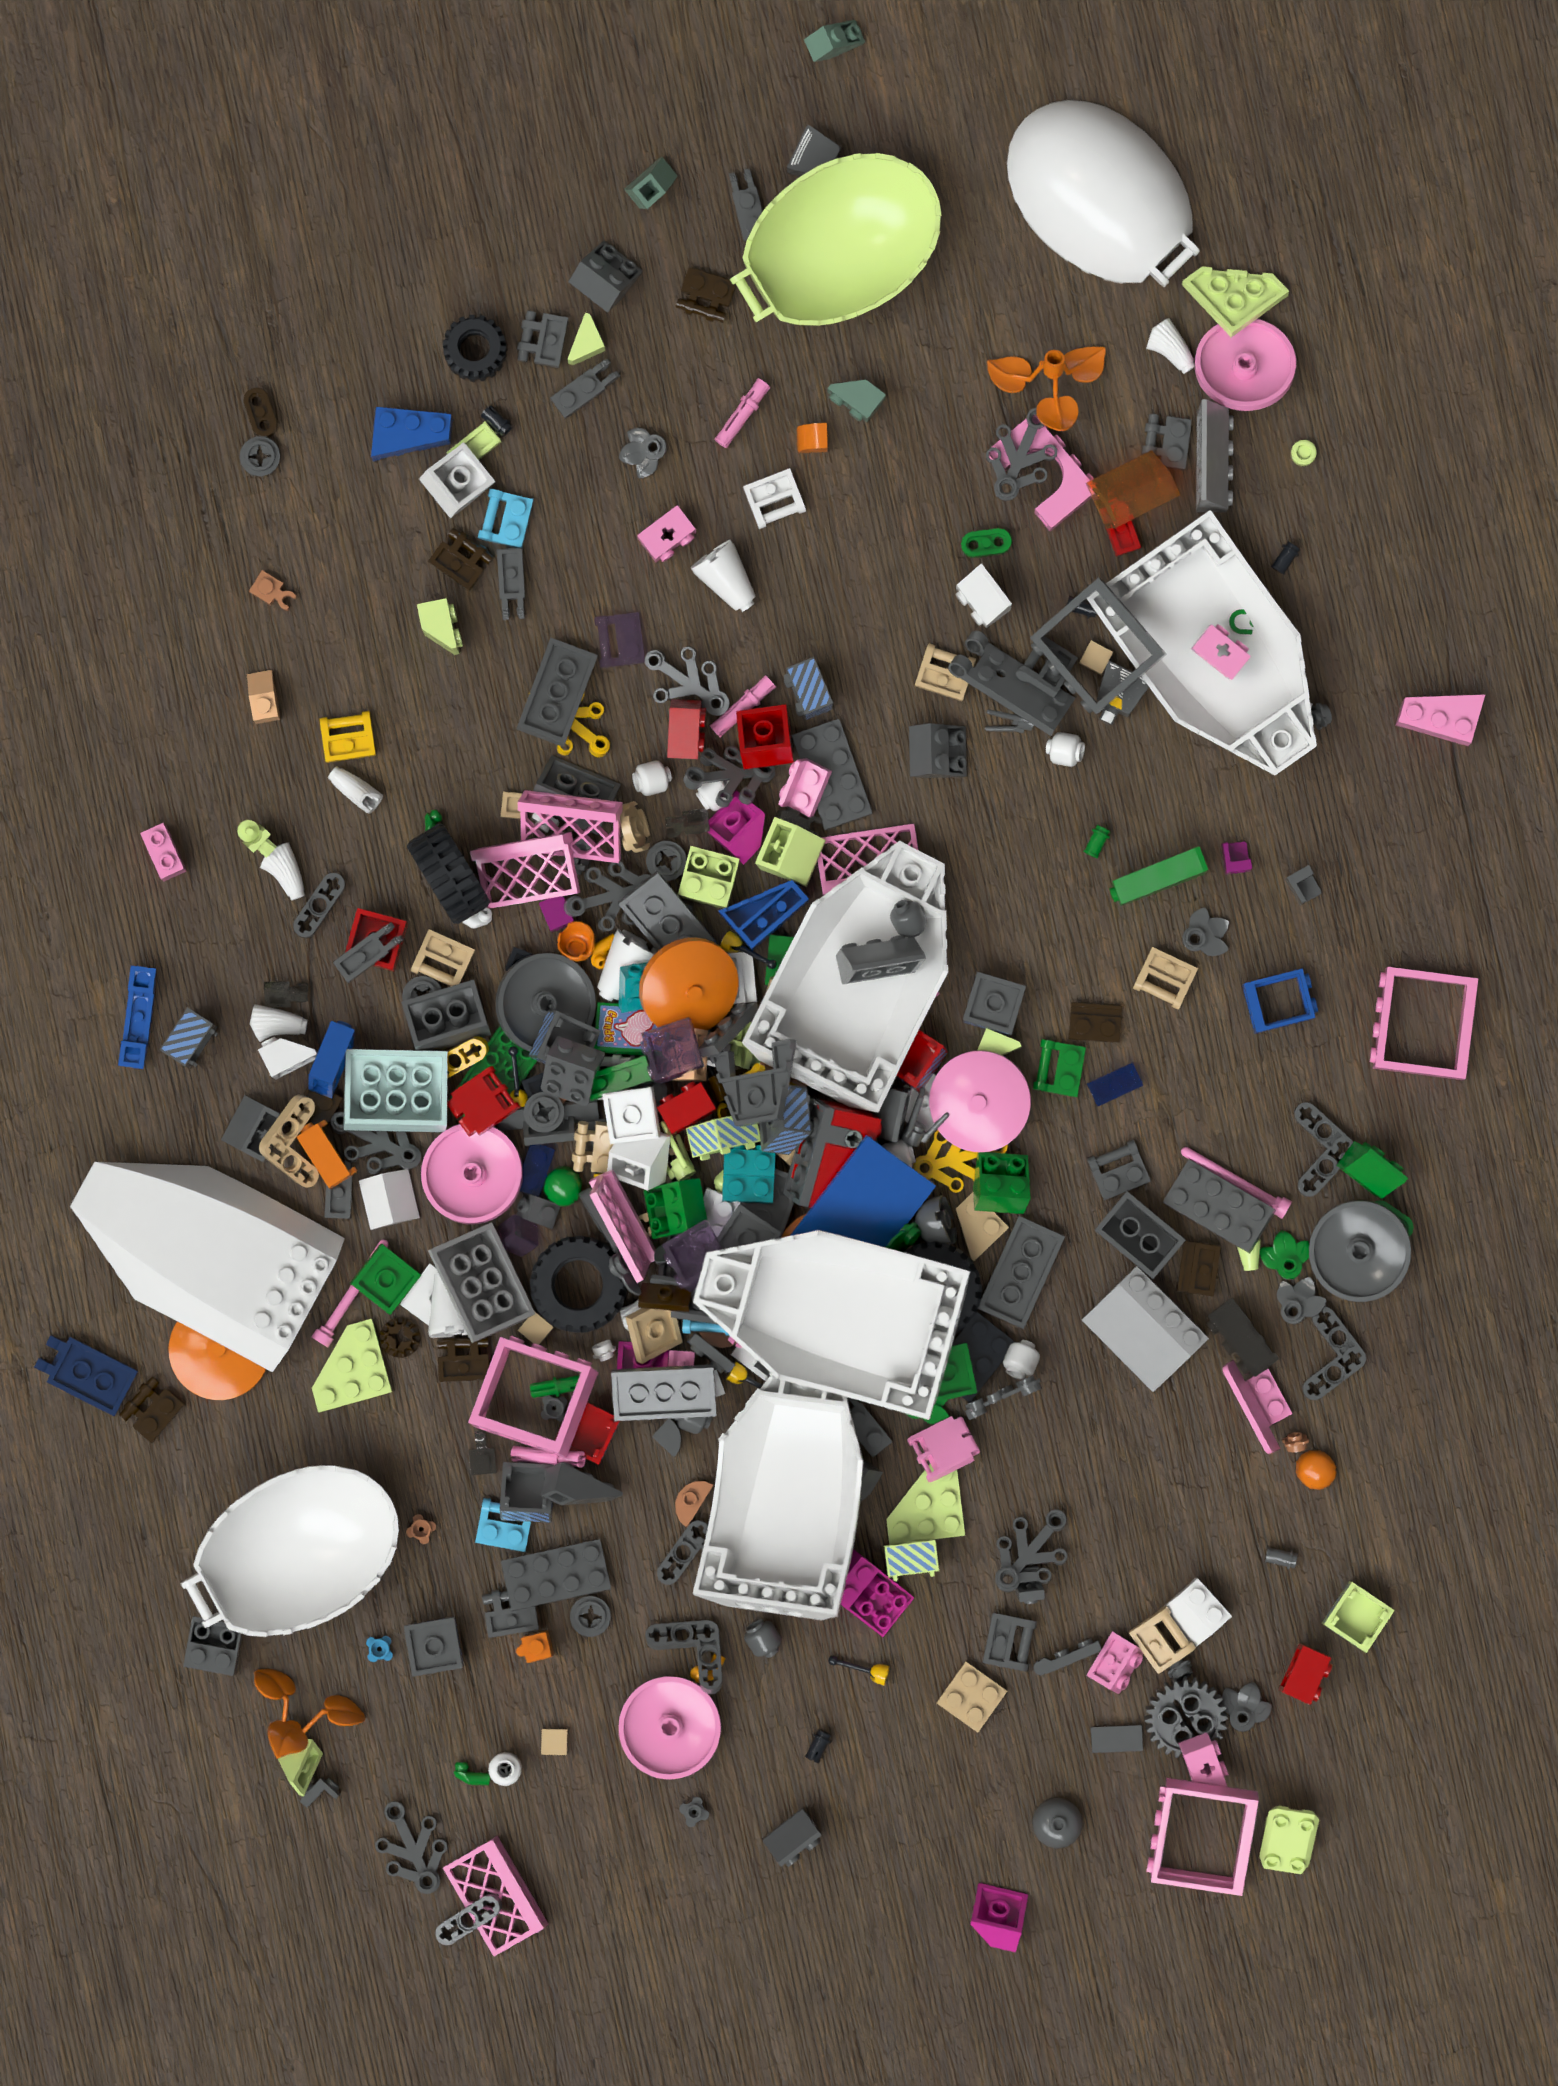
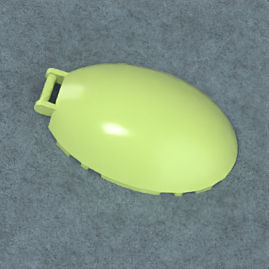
[730,153,942,326]

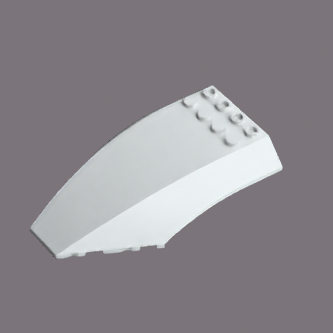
[1087,510,1317,775]
[742,841,948,1112]
[70,1162,345,1372]
[693,1231,970,1420]
[693,1372,863,1620]

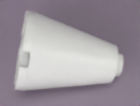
[691,540,755,612]
[597,929,658,1001]
[428,1273,468,1338]

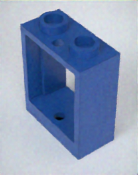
[1242,969,1318,1034]
[308,1021,355,1098]

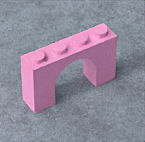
[988,415,1098,532]

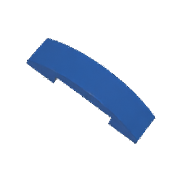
[118,965,156,1069]

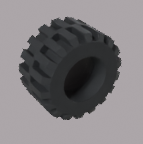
[443,314,507,382]

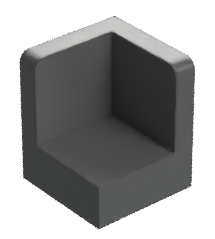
[1285,865,1321,906]

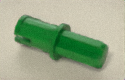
[530,1375,579,1398]

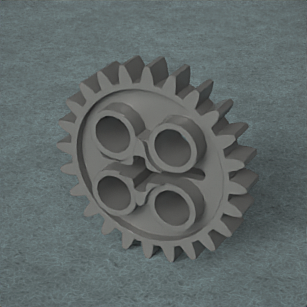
[1144,1676,1228,1758]

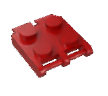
[447,1066,521,1137]

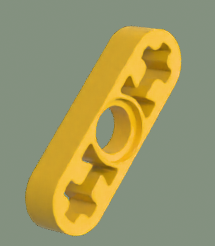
[447,1036,489,1078]

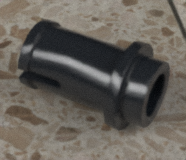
[481,405,513,437]
[1271,541,1300,575]
[1067,595,1096,619]
[805,1729,832,1763]

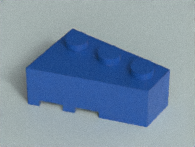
[371,407,453,461]
[718,880,809,951]

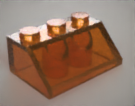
[1086,450,1180,529]

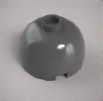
[912,1195,957,1247]
[1032,1797,1083,1849]

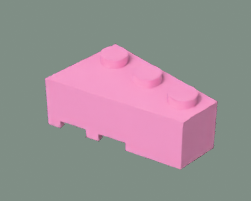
[1396,695,1485,746]

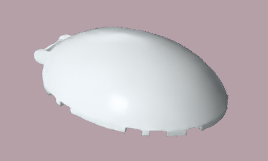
[1007,100,1200,287]
[180,1466,399,1637]

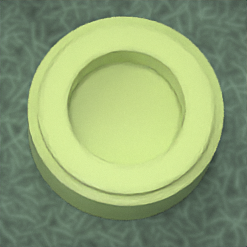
[1291,440,1317,466]

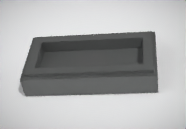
[1091,1725,1143,1753]

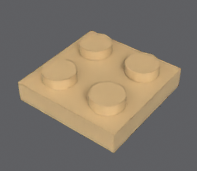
[626,1308,682,1364]
[936,1661,1007,1732]

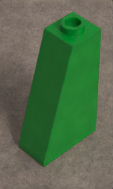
[1109,846,1208,906]

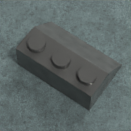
[534,755,621,835]
[836,935,926,985]
[401,980,491,1051]
[1095,1191,1185,1279]

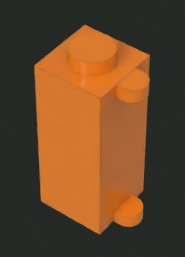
[297,1120,357,1189]
[516,1630,554,1663]

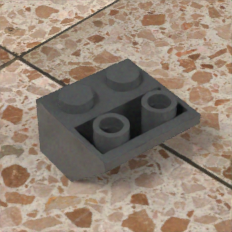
[569,241,643,312]
[909,723,967,778]
[221,1095,288,1163]
[183,1616,242,1676]
[762,1808,822,1867]

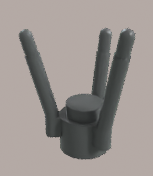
[985,709,1033,733]
[901,1087,949,1147]

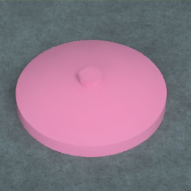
[1195,319,1296,411]
[929,1050,1031,1152]
[421,1124,523,1224]
[619,1676,721,1779]

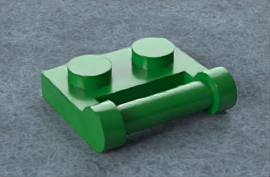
[1032,1039,1086,1098]

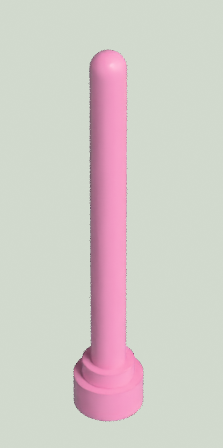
[1181,1147,1292,1219]
[311,1240,389,1348]

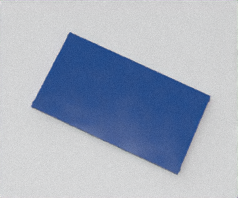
[790,1135,936,1247]

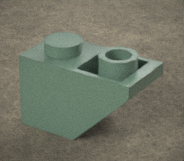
[804,20,865,62]
[624,157,677,209]
[827,380,886,423]

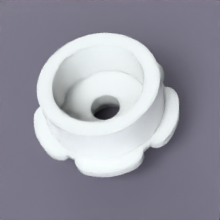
[592,1340,616,1361]

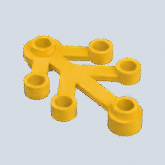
[528,693,610,757]
[912,1130,1008,1193]

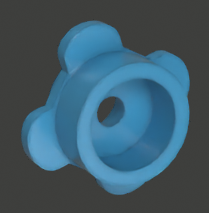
[366,1636,393,1662]

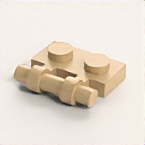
[572,1121,613,1173]

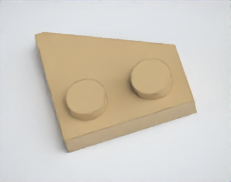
[956,1192,1009,1261]

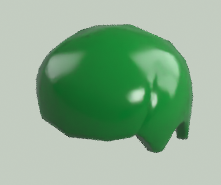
[544,1166,583,1207]

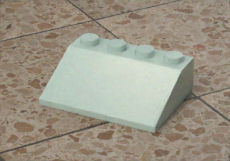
[344,1049,447,1132]

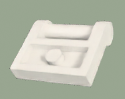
[743,468,806,529]

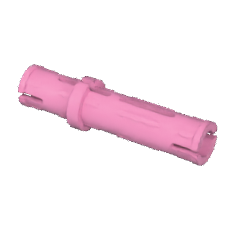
[714,378,771,449]
[710,675,776,738]
[511,1445,586,1468]

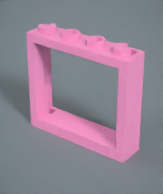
[1370,967,1478,1080]
[468,1336,598,1458]
[1147,1778,1258,1896]

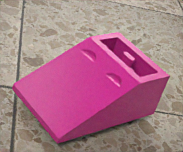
[841,1549,914,1637]

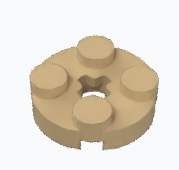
[620,801,650,853]

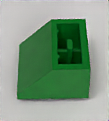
[1336,1141,1408,1199]
[973,1152,1030,1214]
[643,1178,709,1239]

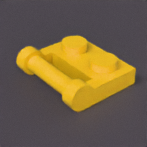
[320,711,376,763]

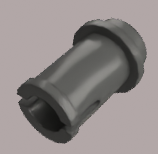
[1265,1547,1298,1570]

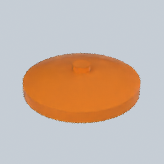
[639,937,739,1036]
[169,1321,267,1400]

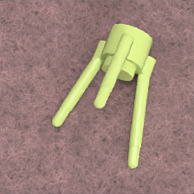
[660,1121,696,1181]

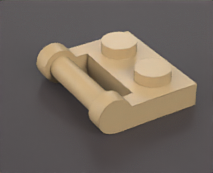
[915,643,976,701]
[411,929,475,987]
[1133,947,1198,1010]
[1129,1606,1196,1674]

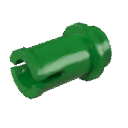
[1083,825,1110,859]

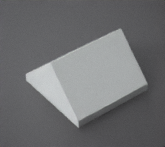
[359,1169,420,1230]

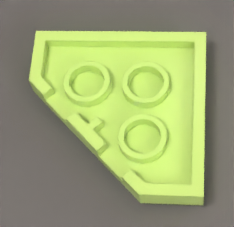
[1182,267,1289,337]
[312,1319,392,1413]
[886,1464,965,1545]

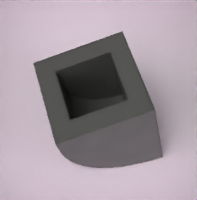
[652,1419,681,1457]

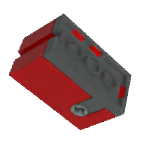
[783,1097,882,1208]

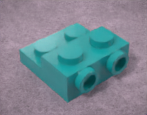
[619,962,648,1013]
[722,1145,775,1204]

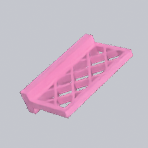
[518,790,623,863]
[818,824,918,896]
[470,832,580,909]
[589,1169,656,1283]
[443,1836,548,1956]

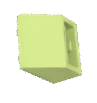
[417,598,463,655]
[755,817,826,887]
[678,846,740,909]

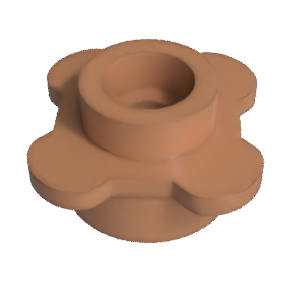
[1282,1432,1309,1452]
[406,1514,436,1544]

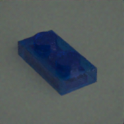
[1087,1063,1143,1107]
[520,1144,555,1197]

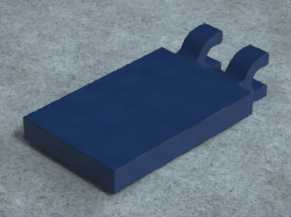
[34,1335,138,1417]

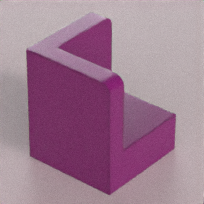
[1221,842,1252,875]
[539,896,574,933]

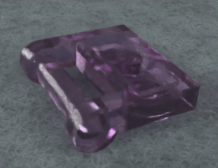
[594,612,645,668]

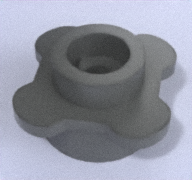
[1311,703,1332,730]
[541,1395,567,1422]
[1168,1660,1193,1683]
[679,1797,709,1827]

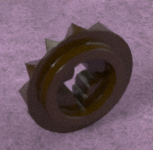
[380,1317,420,1358]

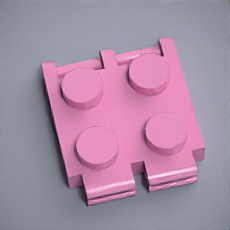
[907,1416,980,1482]

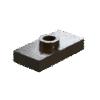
[638,1282,693,1312]

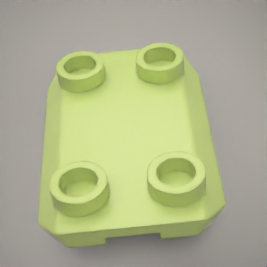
[1259,1806,1319,1874]

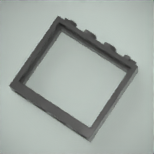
[1030,577,1167,714]

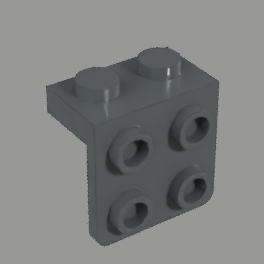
[541,1036,605,1106]

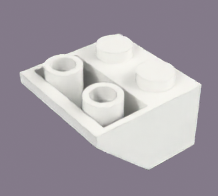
[607,1132,671,1190]

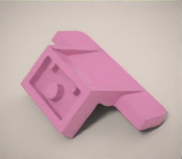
[1223,1360,1292,1454]

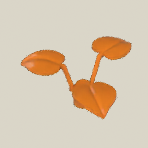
[987,347,1106,431]
[254,1669,366,1759]

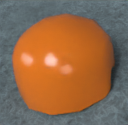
[557,921,596,962]
[1296,1450,1337,1490]

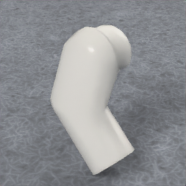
[462,907,492,929]

